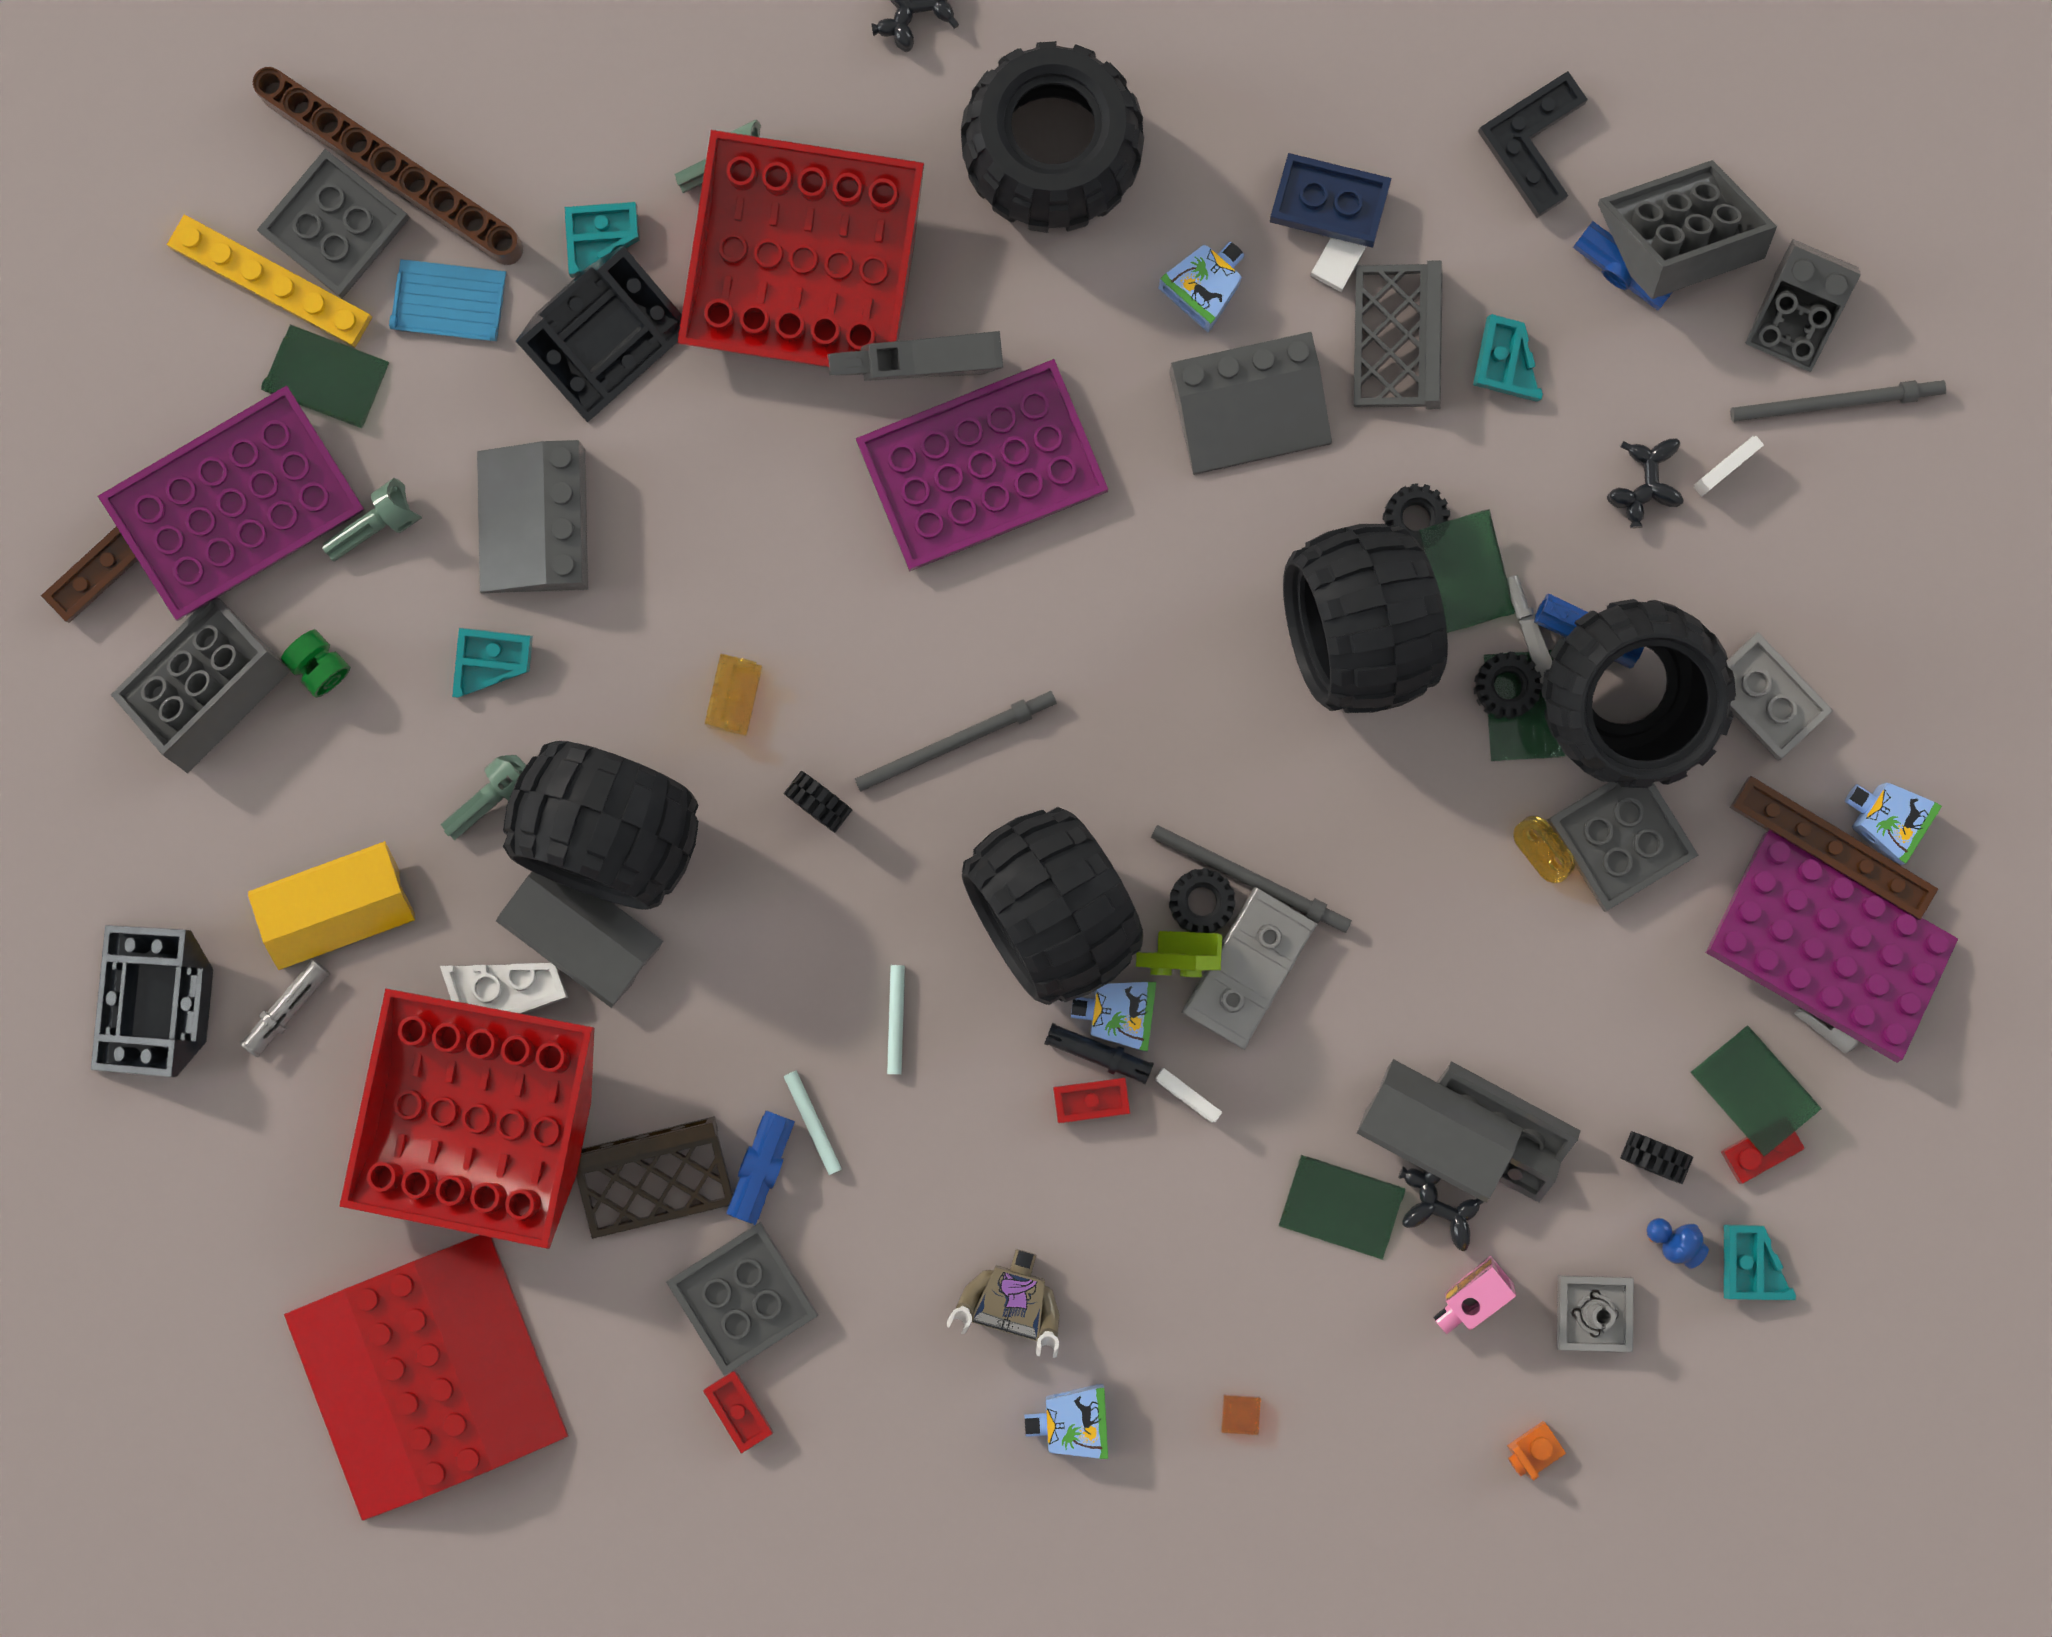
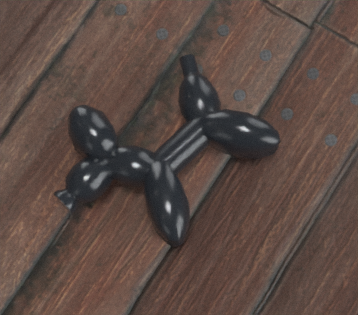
[871,0,959,52]
[1607,438,1684,528]
[1398,1166,1484,1251]

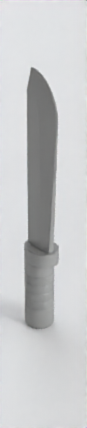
[1505,575,1553,701]

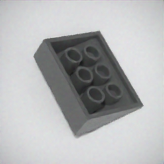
[1598,160,1777,299]
[1169,332,1332,475]
[477,440,588,593]
[111,597,290,773]

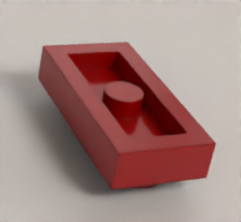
[1053,1077,1130,1123]
[1721,1116,1805,1184]
[703,1369,774,1454]

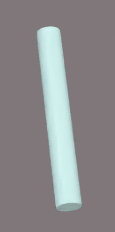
[887,965,905,1074]
[783,1070,842,1175]

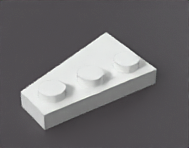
[440,963,568,1014]

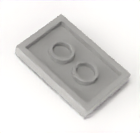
[1726,632,1833,761]

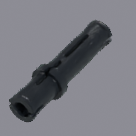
[1044,1023,1154,1085]

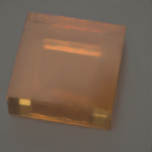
[1221,1394,1261,1435]

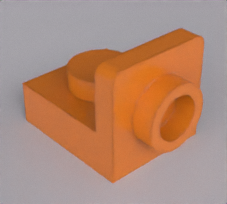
[1507,1421,1566,1481]

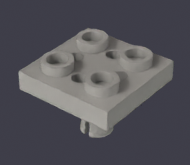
[1557,1275,1634,1352]

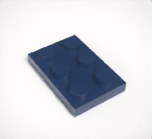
[1270,153,1392,248]

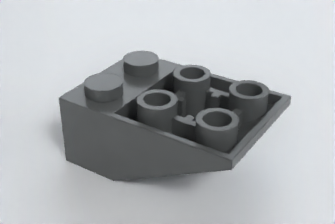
[1745,239,1861,372]

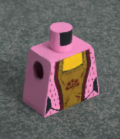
[1433,1255,1516,1334]

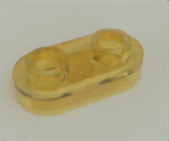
[1513,816,1575,883]

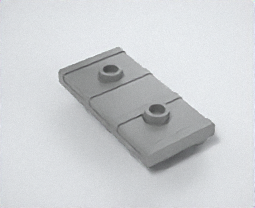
[1181,887,1318,1050]

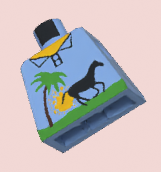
[1158,242,1244,333]
[1845,783,1942,865]
[1071,982,1156,1052]
[1024,1384,1108,1459]

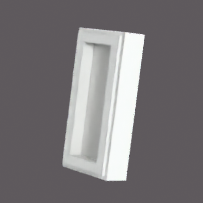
[1310,238,1367,292]
[1693,436,1764,497]
[1155,1068,1222,1123]

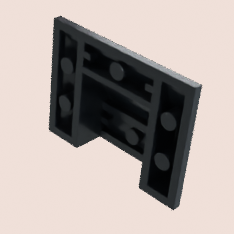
[516,246,682,422]
[91,925,213,1077]

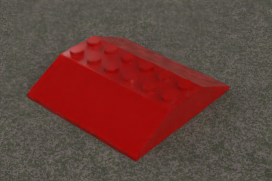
[678,130,924,368]
[339,988,595,1249]
[284,1235,569,1521]

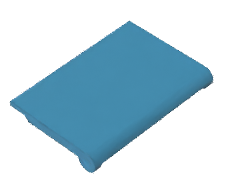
[389,259,506,341]

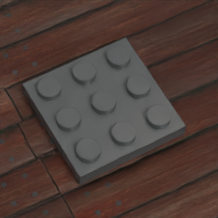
[257,149,410,299]
[1547,782,1699,912]
[666,1222,818,1376]

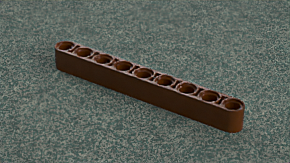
[253,67,523,265]

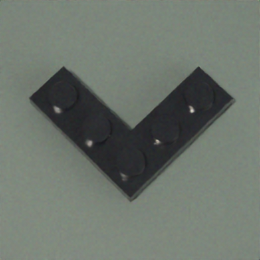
[1478,71,1588,218]

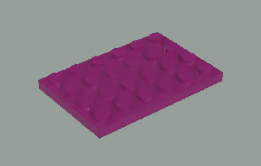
[856,359,1108,572]
[98,385,365,621]
[1705,830,1958,1063]

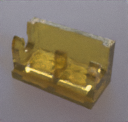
[704,654,762,736]

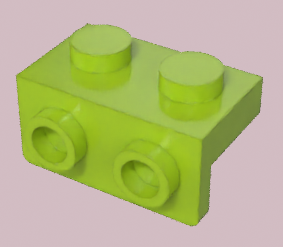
[1136,931,1222,977]

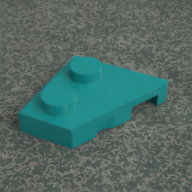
[564,202,640,278]
[1473,314,1543,402]
[452,628,533,698]
[1724,1225,1796,1300]

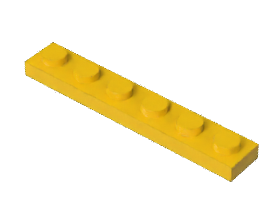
[166,214,373,348]

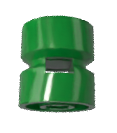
[281,629,351,698]

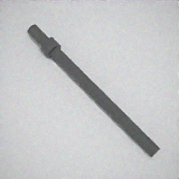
[1730,380,1946,422]
[855,691,1057,792]
[1151,825,1352,933]

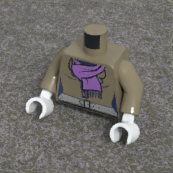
[947,1249,1060,1358]

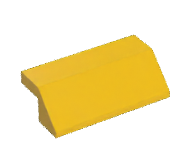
[248,841,415,970]

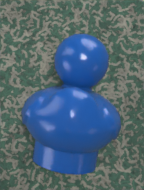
[1646,1218,1709,1269]

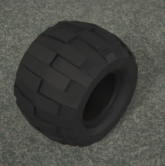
[961,41,1145,233]
[1283,524,1448,713]
[1542,599,1736,788]
[503,741,699,910]
[962,807,1144,1005]

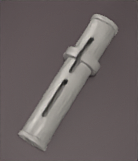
[240,959,330,1058]

